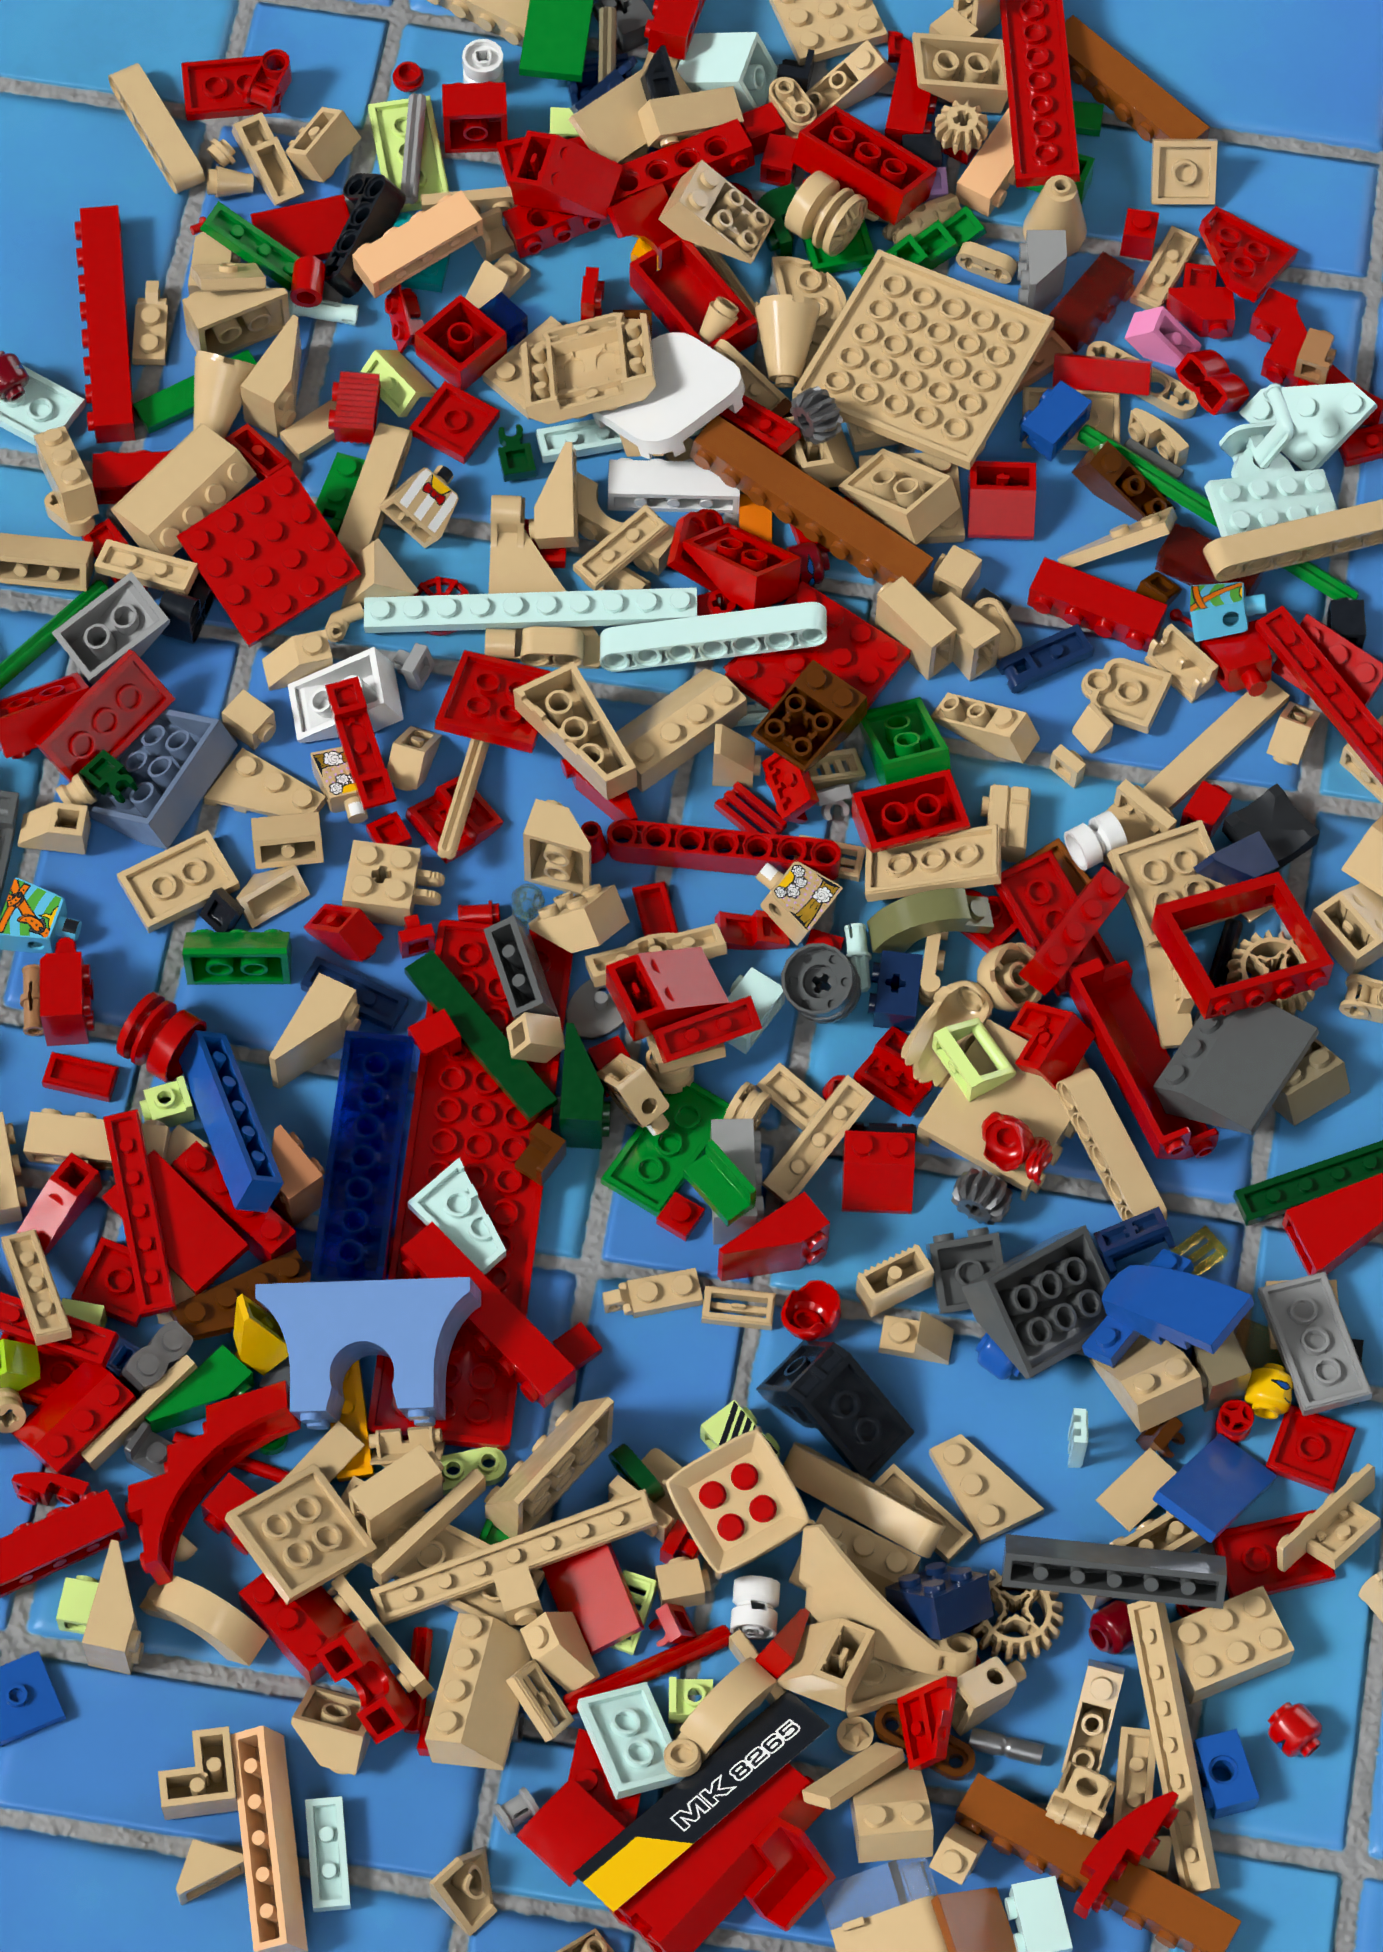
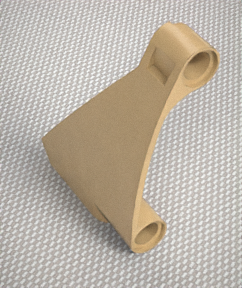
[485,495,601,669]
[799,1524,978,1677]

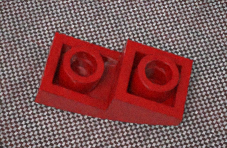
[11,1472,92,1506]

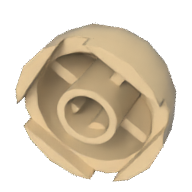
[977,942,1043,1012]

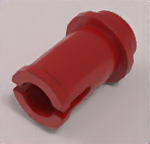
[458,900,500,924]

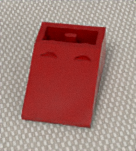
[509,130,624,220]
[606,947,730,1042]

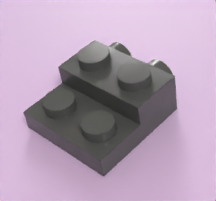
[926,1227,1004,1314]

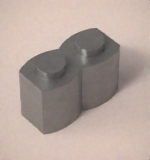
[118,1321,194,1397]

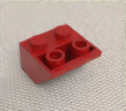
[968,461,1036,540]

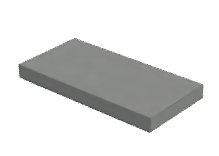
[1257,1271,1372,1416]

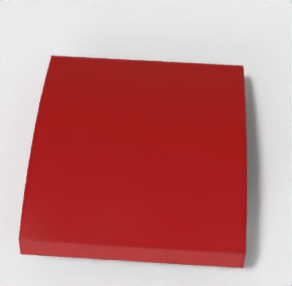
[405,776,504,864]
[853,1026,934,1117]
[516,1777,625,1887]

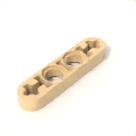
[1086,341,1199,419]

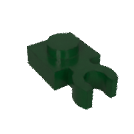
[498,424,536,482]
[79,749,139,803]

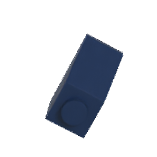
[1193,831,1279,886]

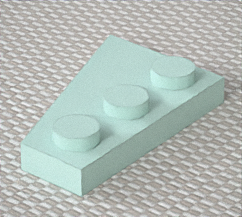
[408,1158,506,1275]

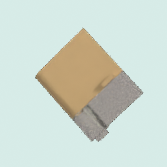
[820,1857,948,1952]

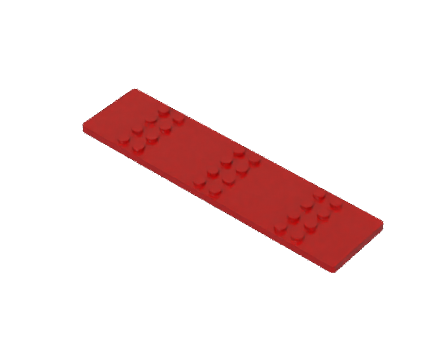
[367,920,574,1451]

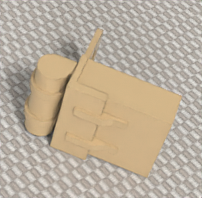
[1045,1761,1116,1838]

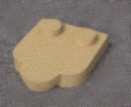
[1081,658,1173,734]

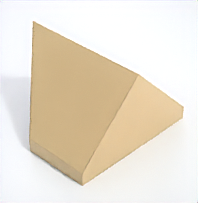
[341,538,419,608]
[429,1847,497,1936]

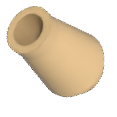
[207,166,254,198]
[698,296,739,344]

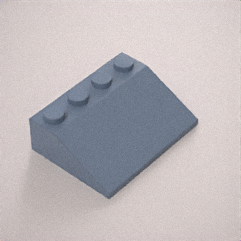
[86,709,238,849]

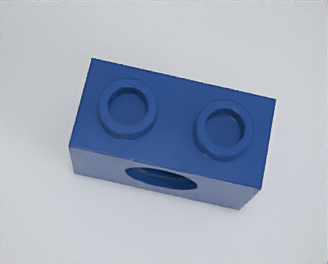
[1193,1728,1260,1820]

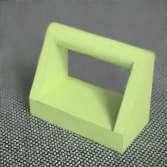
[932,1018,1017,1102]

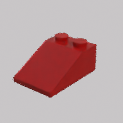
[683,523,801,610]
[717,1191,830,1281]

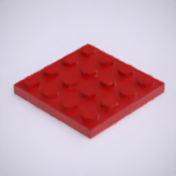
[176,464,361,648]
[725,581,911,751]

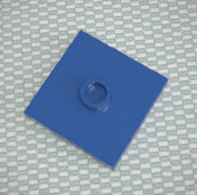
[0,1651,66,1747]

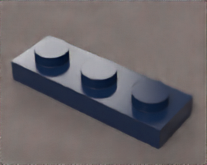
[300,956,408,1032]

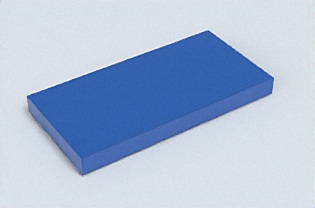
[1153,1433,1277,1543]

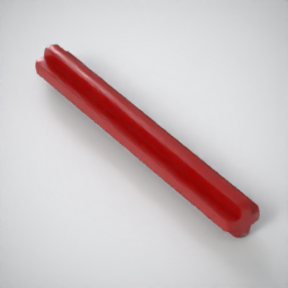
[563,1625,731,1715]

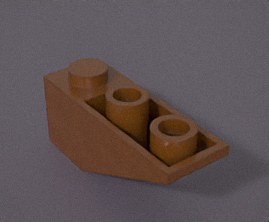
[1072,441,1176,521]

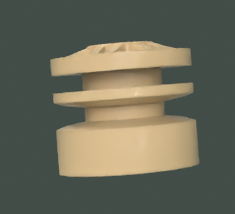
[784,171,868,257]

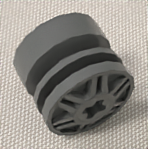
[781,943,861,1024]

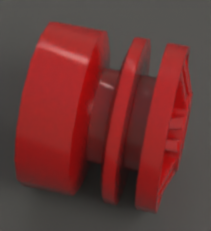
[116,992,207,1083]

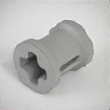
[492,1787,539,1835]

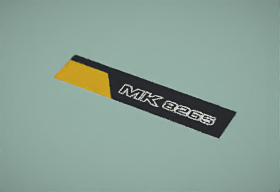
[573,1690,830,1912]

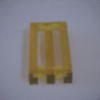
[1171,1225,1228,1276]

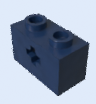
[868,950,923,1031]

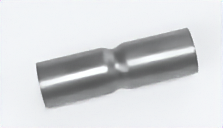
[968,1727,1044,1766]

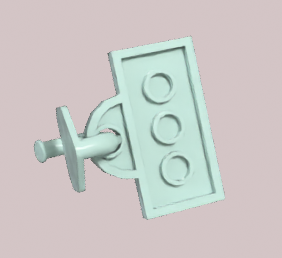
[1204,383,1338,537]

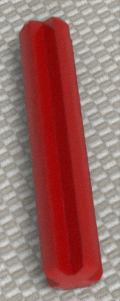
[403,1627,433,1735]

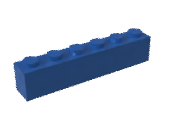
[179,1030,284,1213]

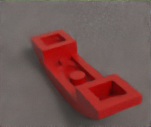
[325,676,396,810]

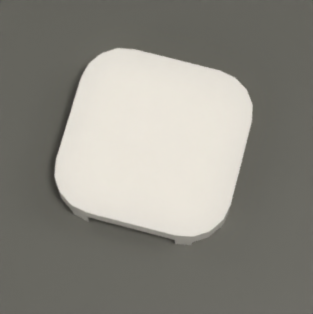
[592,332,745,460]

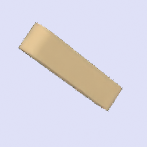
[108,63,205,194]
[337,422,413,562]
[1056,1068,1168,1221]
[783,1442,946,1558]

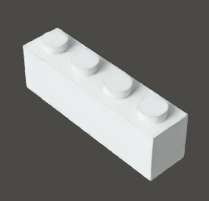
[608,458,740,514]

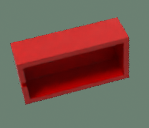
[629,235,758,353]

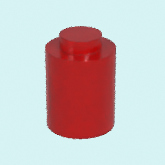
[290,255,326,308]

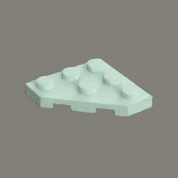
[1239,383,1378,471]

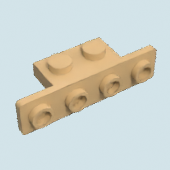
[1142,936,1195,1049]
[1276,1463,1381,1572]

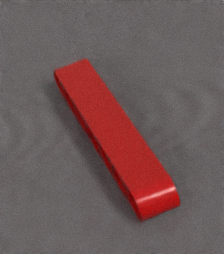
[607,819,841,881]

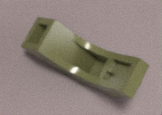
[867,888,994,953]

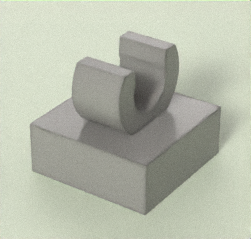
[392,643,435,691]
[815,783,852,821]

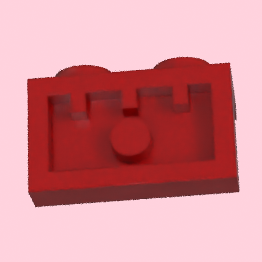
[761,753,819,824]

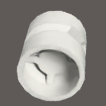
[462,39,504,84]
[1064,810,1128,871]
[730,1575,781,1640]

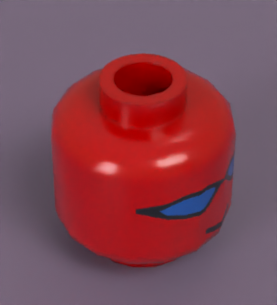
[1268,1702,1323,1758]

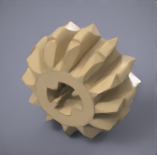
[935,100,988,155]

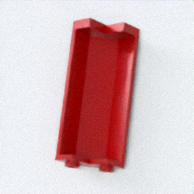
[1065,957,1219,1160]
[606,1763,826,1952]

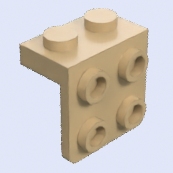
[1103,779,1177,870]
[608,1448,683,1543]

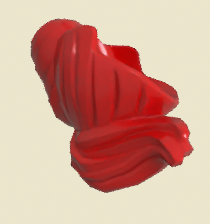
[981,1111,1053,1186]

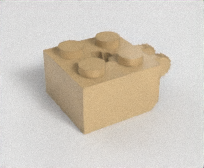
[342,840,445,927]

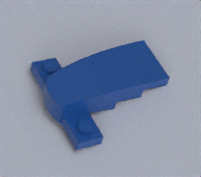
[1082,1248,1254,1368]

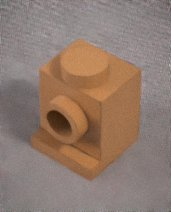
[1293,328,1337,385]

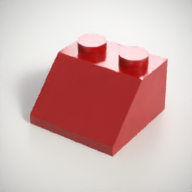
[842,1130,915,1214]

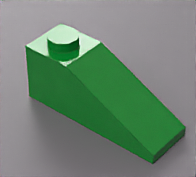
[145,1345,255,1433]

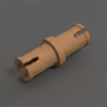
[20,964,44,1036]

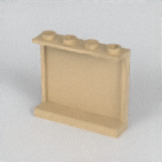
[916,1019,1082,1201]

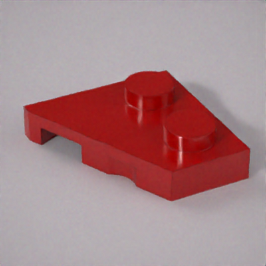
[897,1675,958,1771]

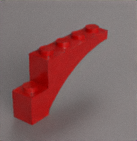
[1249,287,1383,426]

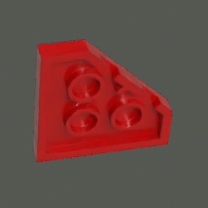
[1199,206,1299,303]

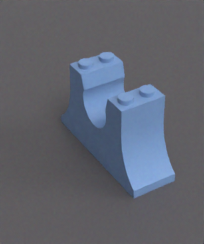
[255,1277,481,1430]

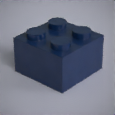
[885,1562,994,1640]

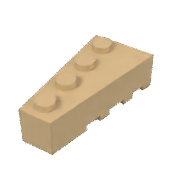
[513,661,637,800]

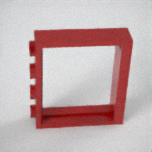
[1151,872,1334,1020]

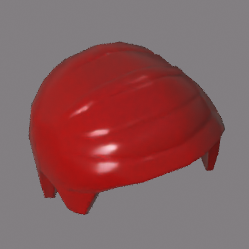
[781,1280,841,1341]

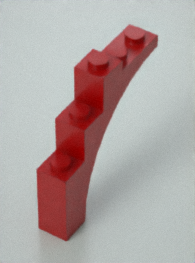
[125,1380,301,1586]

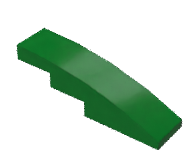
[859,205,987,276]

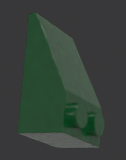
[560,1023,611,1149]

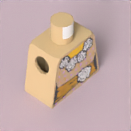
[310,747,368,824]
[755,861,843,946]

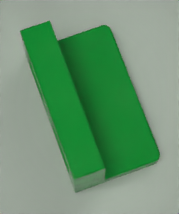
[683,1139,756,1227]

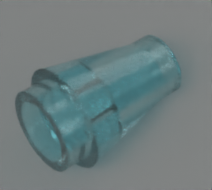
[511,884,545,929]

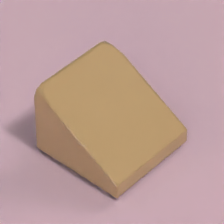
[1072,703,1114,754]

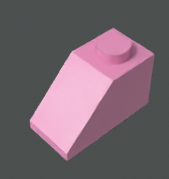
[1124,306,1202,368]

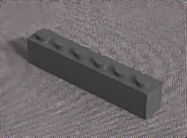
[1002,1534,1227,1609]

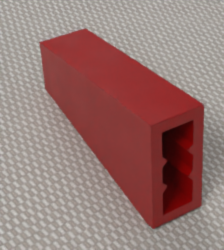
[1282,1173,1383,1276]

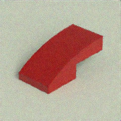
[715,910,790,950]

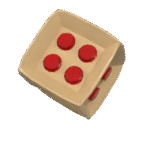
[662,1426,815,1580]

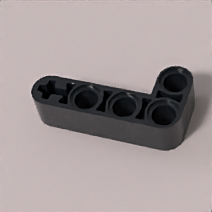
[324,173,406,298]
[159,557,216,644]

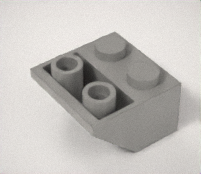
[1017,230,1067,312]

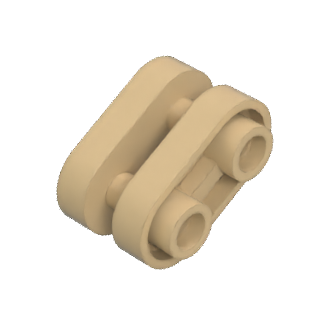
[768,77,817,139]

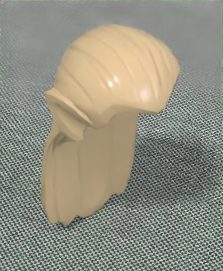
[901,980,994,1088]

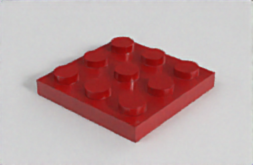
[435,650,552,753]

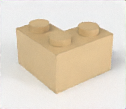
[158,1726,238,1820]

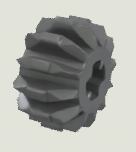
[790,386,843,445]
[951,1168,1013,1225]

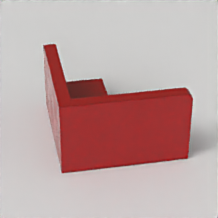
[1009,1001,1096,1090]
[743,1816,836,1931]

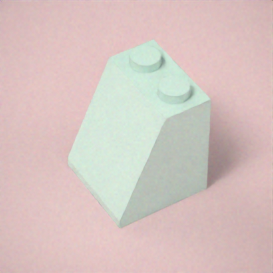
[677,32,778,113]

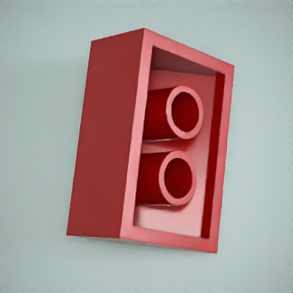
[0,672,90,759]
[851,769,970,853]
[11,1362,137,1476]
[238,1573,353,1685]

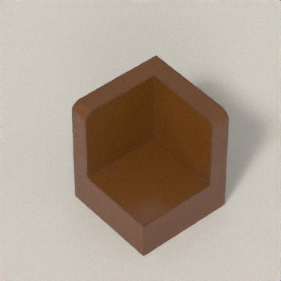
[515,1122,566,1186]

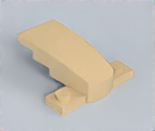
[585,923,727,1074]

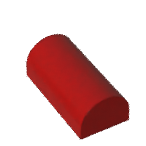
[224,423,292,481]

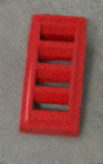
[755,1608,810,1680]

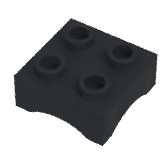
[1222,784,1320,874]

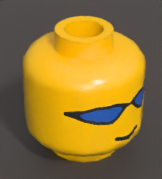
[1244,1363,1294,1419]

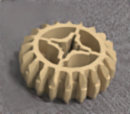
[1226,930,1318,1015]
[970,1569,1064,1663]

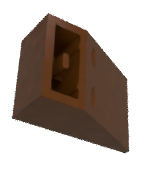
[751,660,867,773]

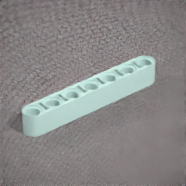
[600,602,827,672]

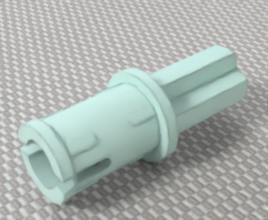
[844,923,872,993]

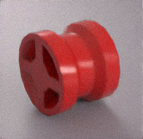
[1215,1400,1254,1443]

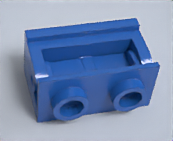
[1019,380,1092,462]

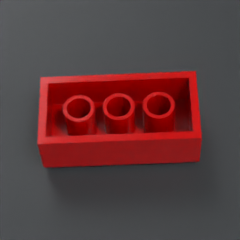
[791,105,938,226]

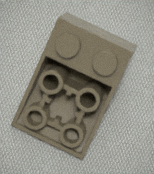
[1272,1039,1351,1126]

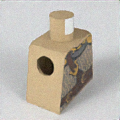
[597,1053,670,1136]

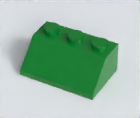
[182,929,292,985]

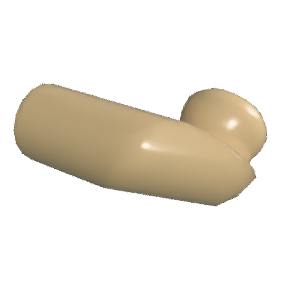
[325,602,364,642]

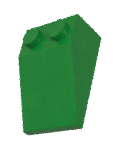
[859,697,951,786]

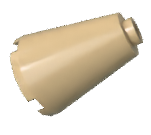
[1023,175,1087,257]
[755,294,820,388]
[193,350,255,439]

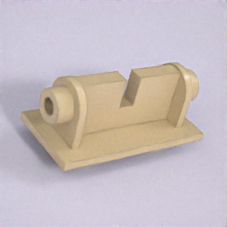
[369,1426,445,1467]

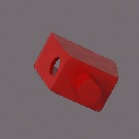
[1200,619,1272,697]

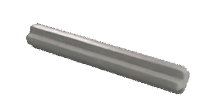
[401,93,426,204]

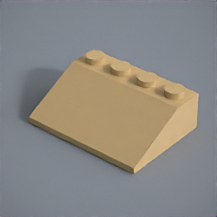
[484,1397,614,1538]

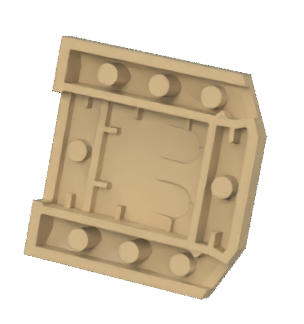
[521,312,656,424]

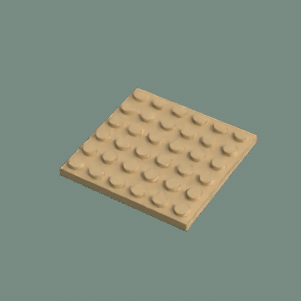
[792,249,1054,470]

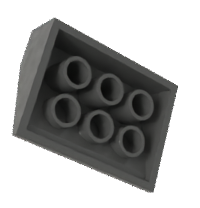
[1153,985,1320,1135]
[961,1225,1111,1379]

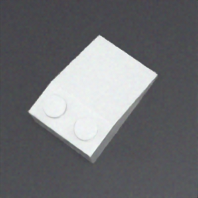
[288,647,404,743]

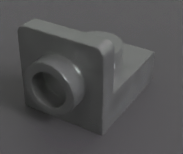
[123,1421,173,1477]

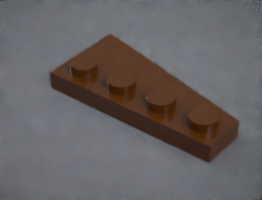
[169,1248,316,1341]

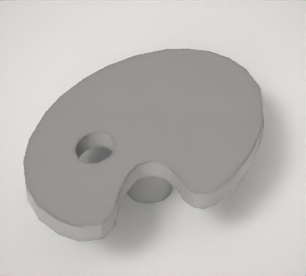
[566,979,624,1040]

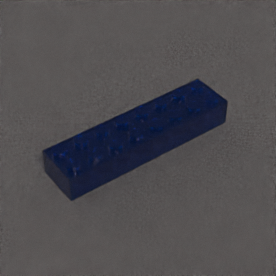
[310,1030,416,1282]

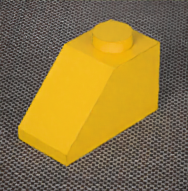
[233,1294,289,1376]

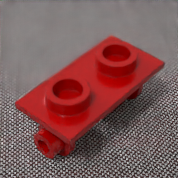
[385,284,424,354]

